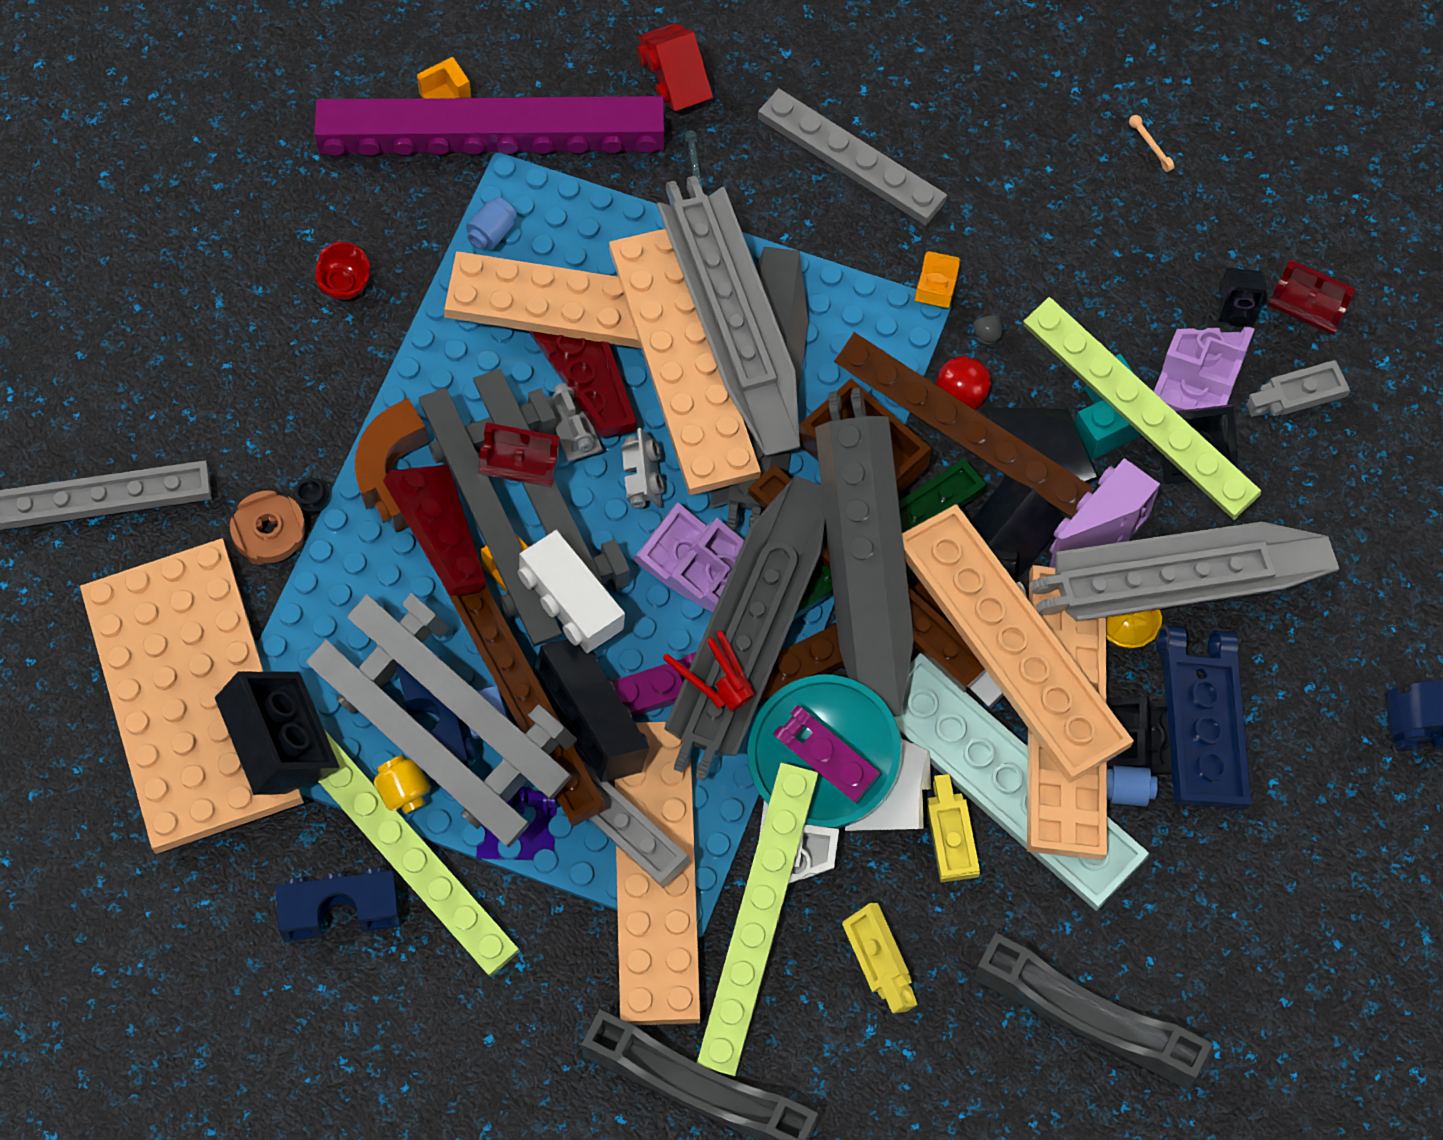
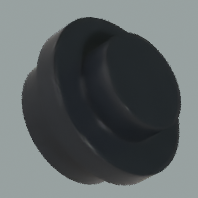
[293,477,330,513]

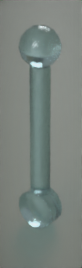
[684,130,703,191]

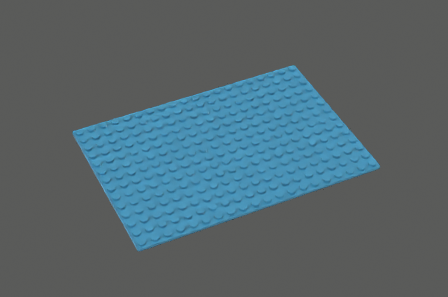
[256,153,952,940]

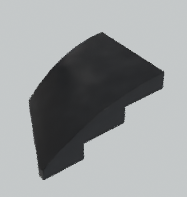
[988,407,1097,481]
[1106,694,1172,775]

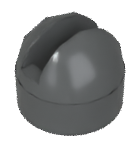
[973,315,1003,345]

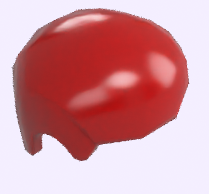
[315,242,370,300]
[935,356,991,411]

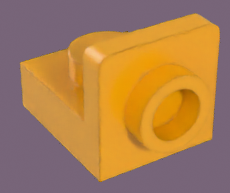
[914,251,960,308]

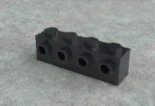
[534,639,650,783]

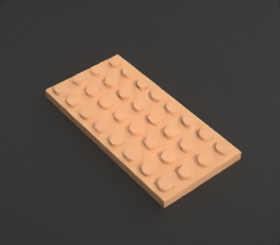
[80,538,304,854]

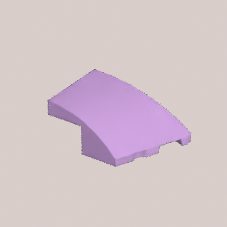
[1154,327,1254,411]
[632,503,744,613]

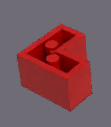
[637,23,713,111]

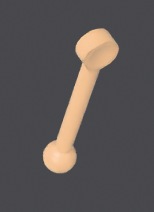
[1129,115,1174,172]

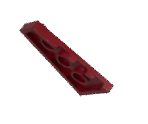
[528,331,637,438]
[383,464,486,596]

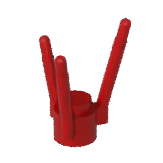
[663,630,755,712]

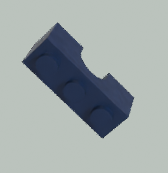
[397,656,475,783]
[275,868,401,942]

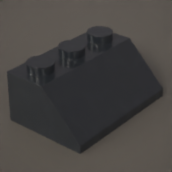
[215,671,340,795]

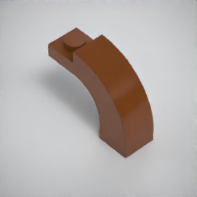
[355,398,428,532]

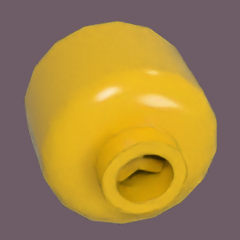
[373,754,431,815]

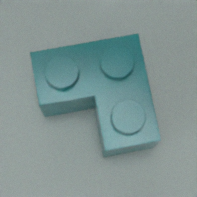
[1075,353,1142,461]

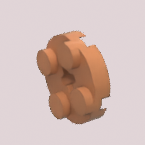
[230,490,306,565]

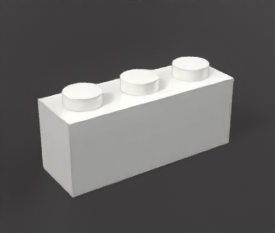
[518,530,625,653]

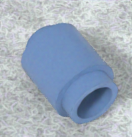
[466,197,517,250]
[1107,765,1157,807]

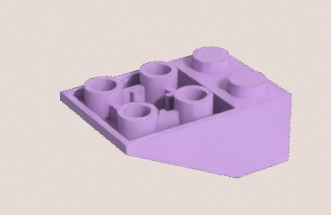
[1049,458,1160,568]

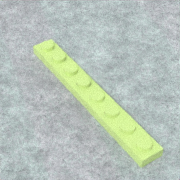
[1023,297,1261,520]
[317,730,520,978]
[697,763,818,1078]

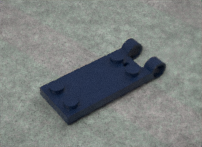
[1156,625,1251,809]

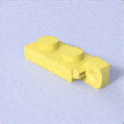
[927,774,980,883]
[842,903,917,1013]

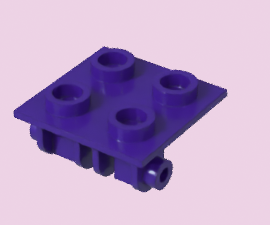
[476,787,557,861]

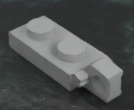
[1246,360,1350,417]

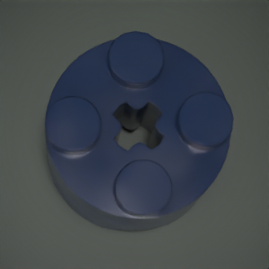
[1385,681,1443,751]

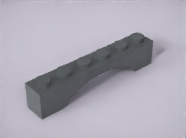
[974,932,1213,1090]
[581,1009,818,1140]

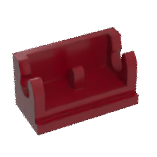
[1269,259,1355,335]
[479,422,560,488]

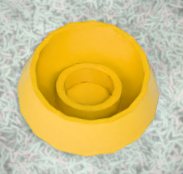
[1106,609,1162,650]

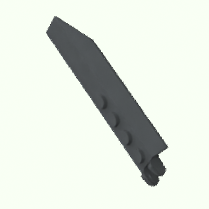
[709,247,808,531]
[815,387,914,717]
[664,476,825,781]

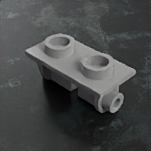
[547,383,603,462]
[621,428,665,508]

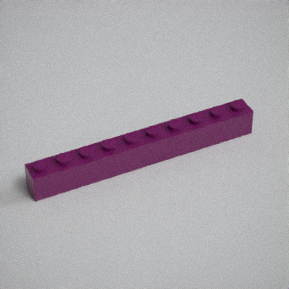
[315,96,664,156]

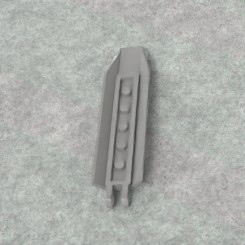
[657,176,800,457]
[1029,522,1339,621]

